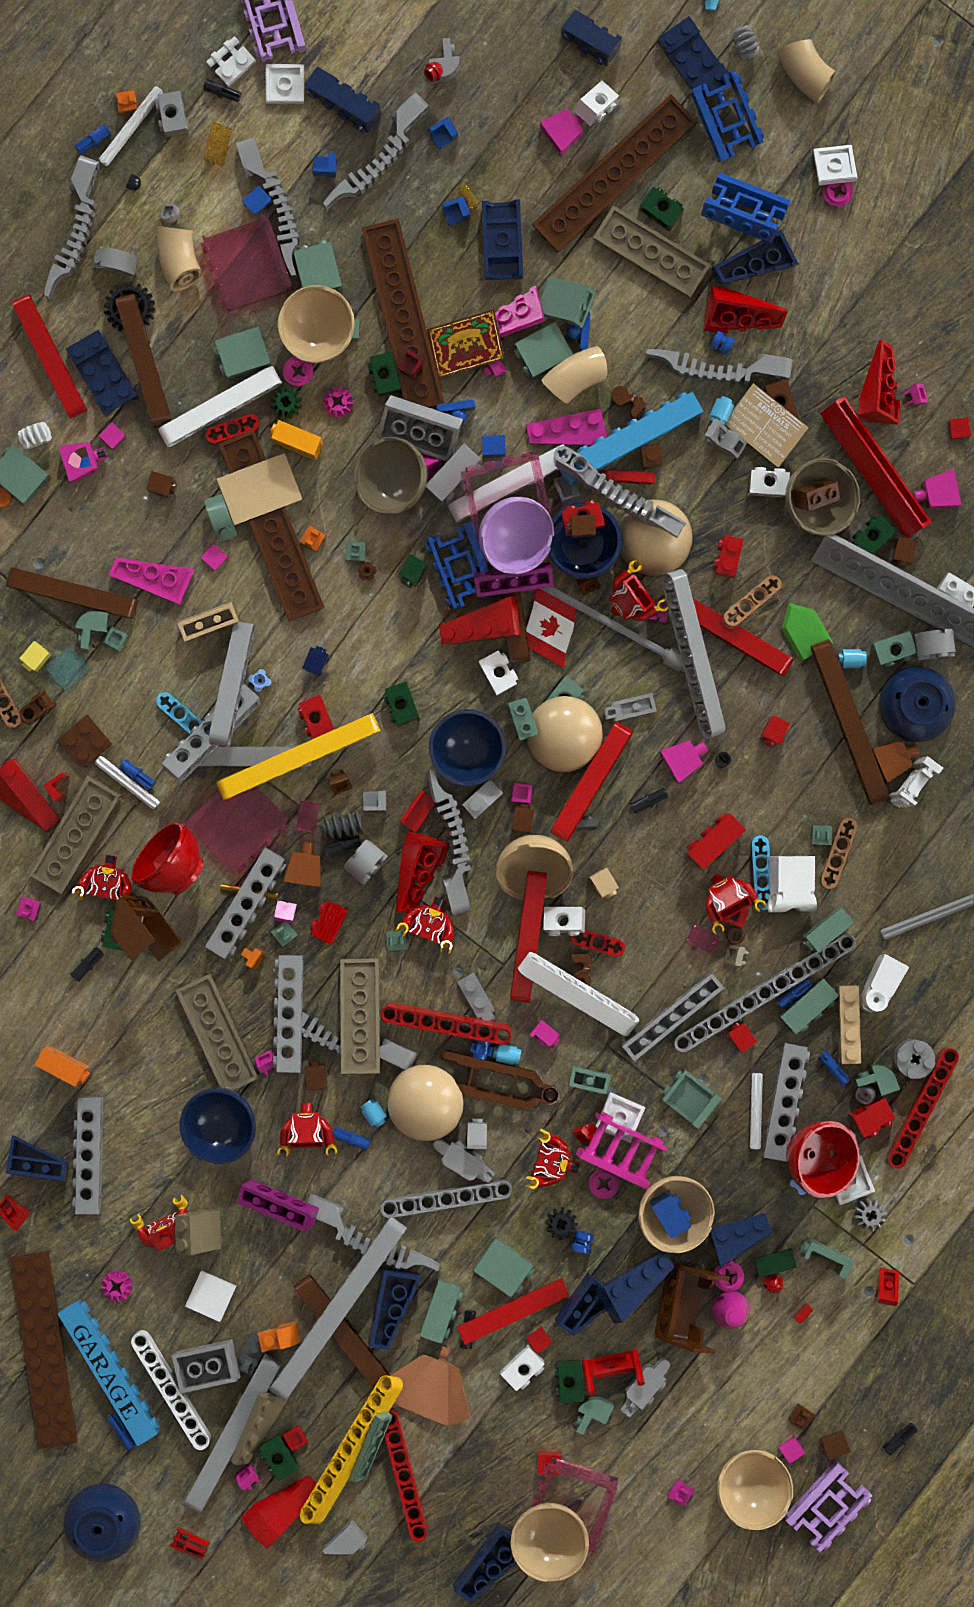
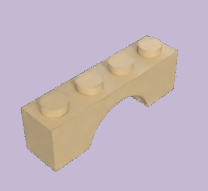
[837,985,861,1064]

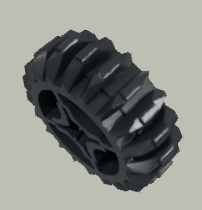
[104,282,156,332]

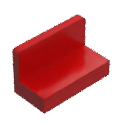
[43,772,70,802]
[399,790,436,833]

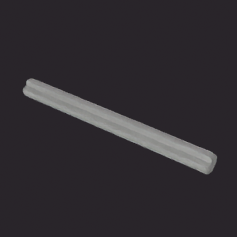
[881,894,974,939]

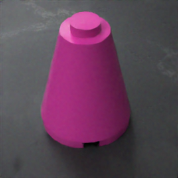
[711,1291,750,1329]

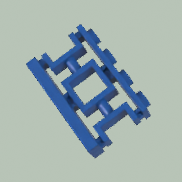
[689,70,764,162]
[701,173,791,243]
[426,522,497,611]

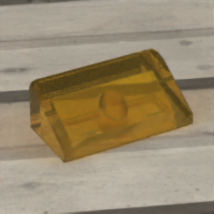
[204,122,232,166]

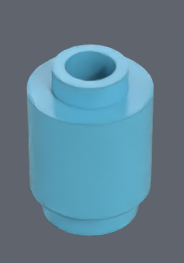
[710,396,734,425]
[838,649,867,669]
[492,1044,521,1065]
[360,1098,387,1128]

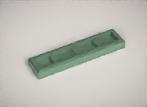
[349,1412,392,1483]

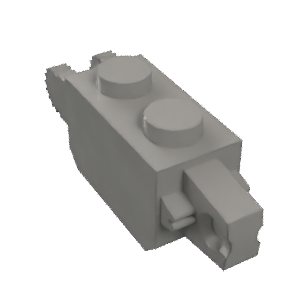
[433,1139,495,1183]
[621,1357,670,1417]

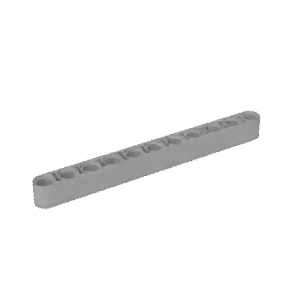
[673,934,856,1052]
[269,1217,407,1401]

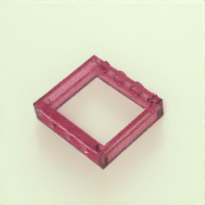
[461,451,552,541]
[531,1457,618,1552]

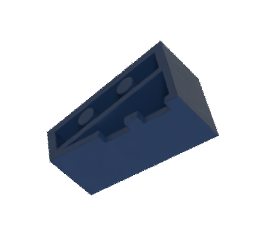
[561,10,622,66]
[6,1135,69,1182]
[710,1213,771,1269]
[555,1272,606,1336]

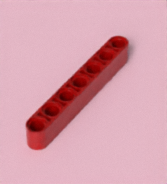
[12,293,88,419]
[693,598,794,677]
[550,722,633,842]
[510,870,547,1002]
[381,1002,513,1045]
[886,1047,959,1169]
[385,1408,427,1542]

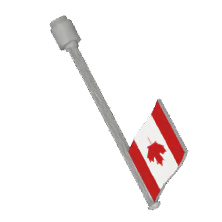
[525,587,685,672]

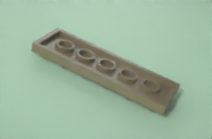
[593,205,710,298]
[29,776,122,894]
[340,959,380,1075]
[175,974,259,1091]

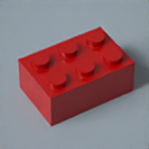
[685,813,746,870]

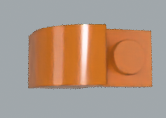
[258,1321,301,1352]

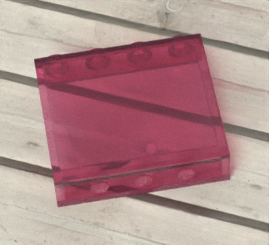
[201,214,293,312]
[185,770,290,873]

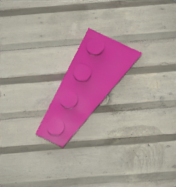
[495,286,545,338]
[526,408,607,446]
[109,557,195,605]

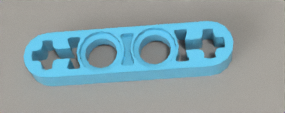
[156,692,210,735]
[751,835,771,910]

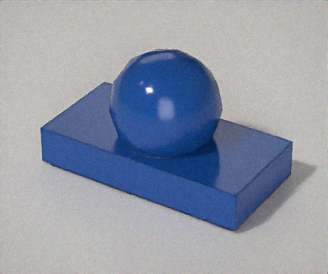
[566,312,590,351]
[437,399,475,425]

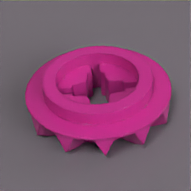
[822,182,853,207]
[283,356,313,387]
[323,387,353,418]
[589,1168,620,1199]
[714,1261,744,1292]
[101,1271,132,1302]

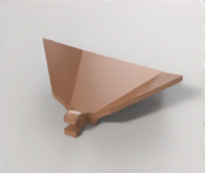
[390,1345,471,1426]

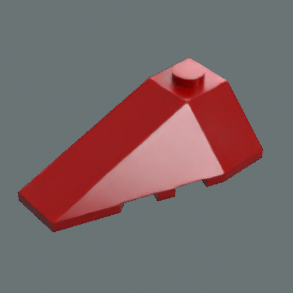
[704,286,788,333]
[858,340,900,425]
[241,1475,317,1549]

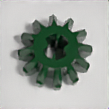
[270,387,303,419]

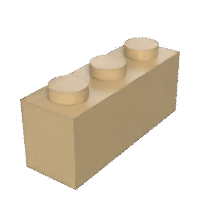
[177,601,239,642]
[588,867,619,899]

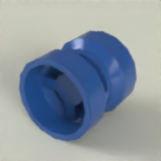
[709,330,735,356]
[571,1230,594,1254]

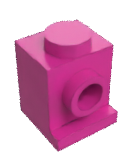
[529,1019,560,1048]

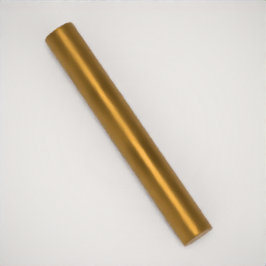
[220,883,278,900]

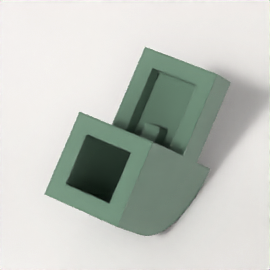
[204,494,238,542]
[75,611,111,651]
[853,1064,900,1096]
[574,1396,614,1435]

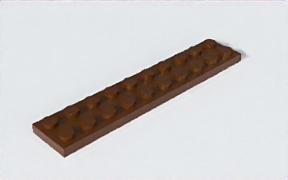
[532,94,697,253]
[362,219,445,408]
[219,430,325,622]
[10,1251,78,1449]

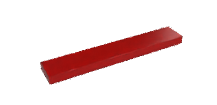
[457,1278,570,1345]

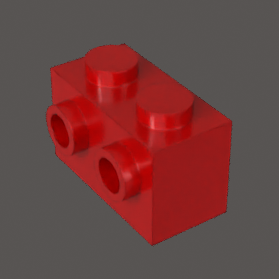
[713,535,744,579]

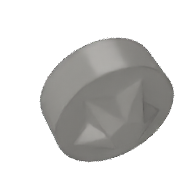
[160,203,180,224]
[855,1085,876,1105]

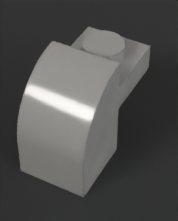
[429,38,460,83]
[92,247,138,275]
[705,419,748,459]

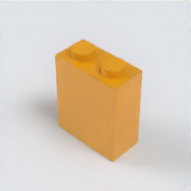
[270,420,324,461]

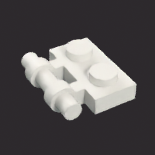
[206,36,256,87]

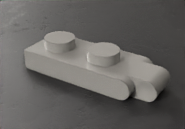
[603,693,657,722]
[457,972,496,1021]

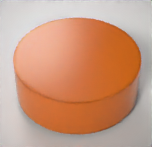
[0,488,12,508]

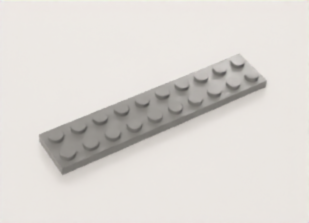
[811,534,974,647]

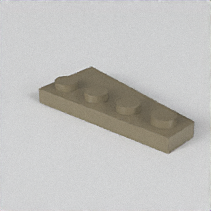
[231,1392,290,1465]

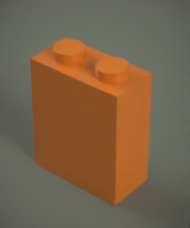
[34,1045,90,1087]

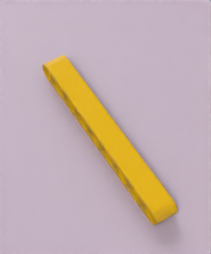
[216,713,381,800]
[300,1376,403,1524]

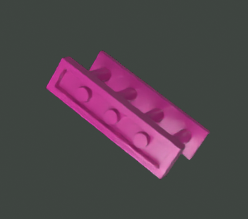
[576,1112,667,1189]

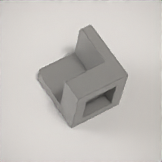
[363,791,387,811]

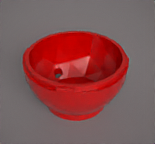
[131,822,204,895]
[786,1121,860,1198]

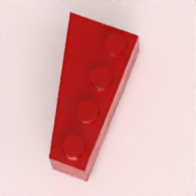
[439,596,521,645]

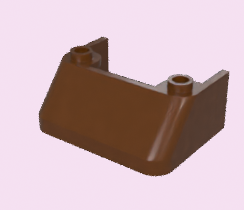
[110,895,182,961]
[655,1264,730,1354]

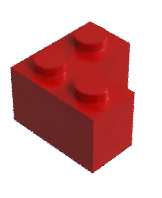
[848,1096,896,1139]

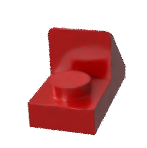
[0,1194,30,1231]
[875,1268,899,1307]

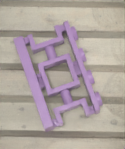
[241,0,306,63]
[784,1460,872,1552]

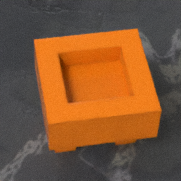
[116,90,138,114]
[300,525,326,552]
[241,948,266,970]

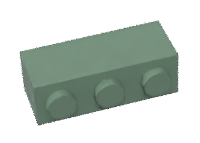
[779,978,839,1034]
[420,1279,463,1344]

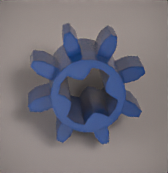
[470,1040,494,1060]

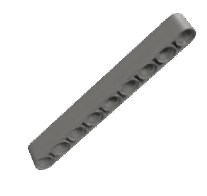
[662,569,726,739]
[183,1353,282,1514]

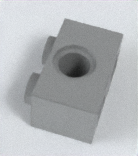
[155,91,189,137]

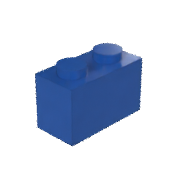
[650,1189,691,1239]

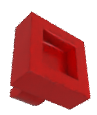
[572,1123,597,1146]

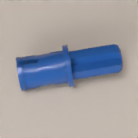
[75,124,111,154]
[119,759,155,790]
[776,978,812,1009]
[818,1050,850,1086]
[333,1127,371,1151]
[107,1413,136,1451]

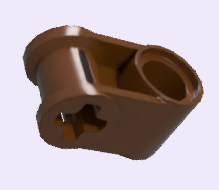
[19,690,57,724]

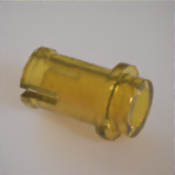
[457,183,480,209]

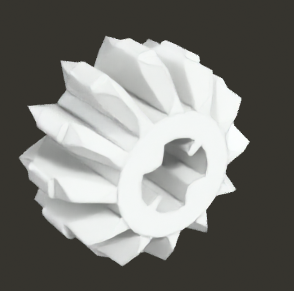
[18,422,52,449]

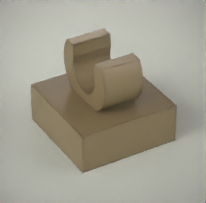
[724,944,749,967]

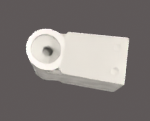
[768,856,817,913]
[859,954,909,1013]

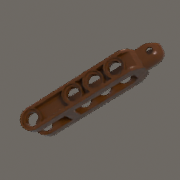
[440,1050,560,1110]

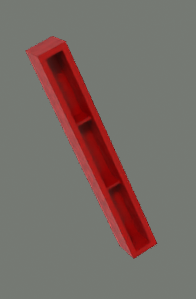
[820,396,931,539]

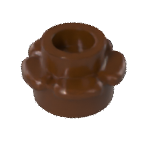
[358,561,377,580]
[725,926,744,945]

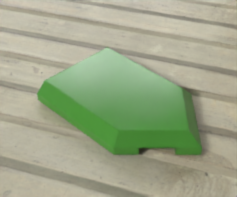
[781,603,833,662]

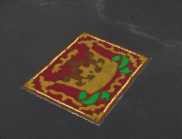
[427,309,505,378]

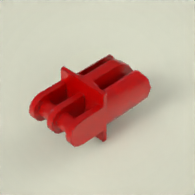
[170,1527,210,1560]

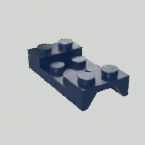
[657,16,731,100]
[482,199,523,280]
[66,330,139,417]

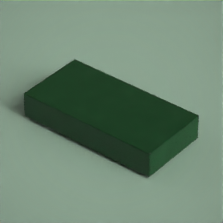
[754,1248,797,1278]

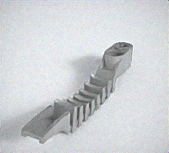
[323,93,430,211]
[236,138,299,279]
[44,155,100,300]
[645,349,793,385]
[553,446,686,538]
[427,769,471,916]
[283,1008,417,1070]
[307,1194,440,1271]

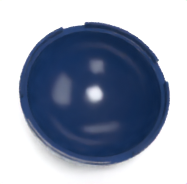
[429,709,506,786]
[179,1088,256,1164]

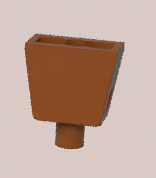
[872,741,920,783]
[284,842,322,887]

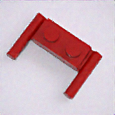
[581,1349,645,1396]

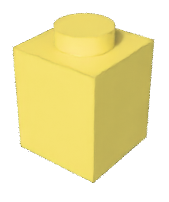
[19,641,52,672]

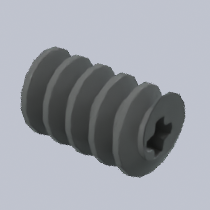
[323,811,364,841]

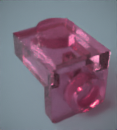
[296,801,320,833]
[685,923,720,953]

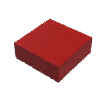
[948,417,971,440]
[793,1303,813,1324]
[526,1326,553,1353]
[282,1425,309,1452]

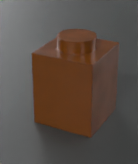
[640,445,663,470]
[146,471,177,498]
[567,514,596,538]
[891,537,918,568]
[511,804,534,833]
[305,1061,328,1091]
[819,1430,851,1460]

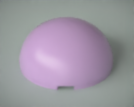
[479,497,554,574]

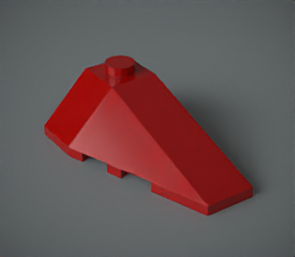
[0,758,61,832]
[396,832,450,913]

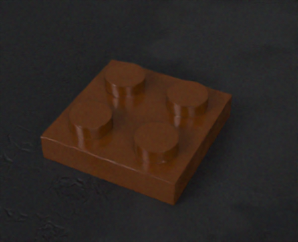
[58,715,112,769]

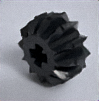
[545,1207,578,1240]

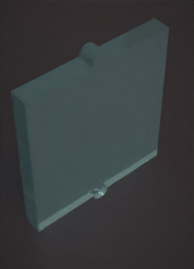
[45,646,91,691]

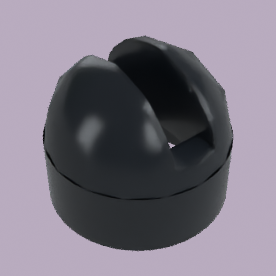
[126,174,141,191]
[715,752,731,768]

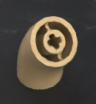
[777,39,836,104]
[157,226,202,291]
[541,346,608,404]

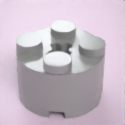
[914,629,956,660]
[343,839,388,885]
[893,1039,935,1079]

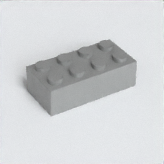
[376,395,463,461]

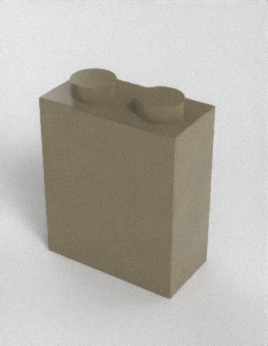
[175,1209,221,1255]

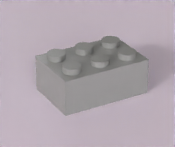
[425,444,482,506]
[172,1339,241,1393]

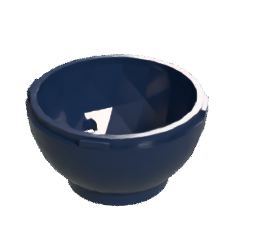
[548,502,622,579]
[879,666,956,742]
[63,1484,141,1562]

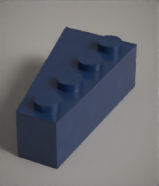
[304,66,381,133]
[711,230,799,286]
[595,1251,674,1324]
[368,1267,422,1351]
[453,1522,517,1603]

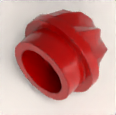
[423,62,444,82]
[764,1274,783,1294]

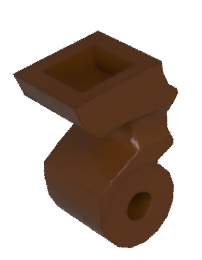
[611,386,646,420]
[570,953,593,986]

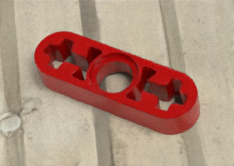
[206,414,260,445]
[600,470,656,485]
[571,930,625,956]

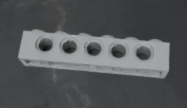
[162,684,261,784]
[205,848,287,959]
[273,955,303,1073]
[622,972,724,1061]
[762,1042,810,1162]
[72,1096,103,1214]

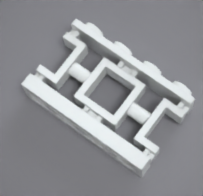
[889,756,943,808]

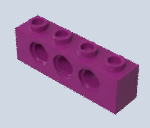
[473,562,554,597]
[237,1179,319,1232]

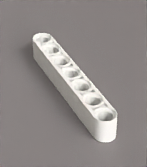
[158,366,282,447]
[448,444,564,523]
[518,952,639,1036]
[131,1330,211,1450]

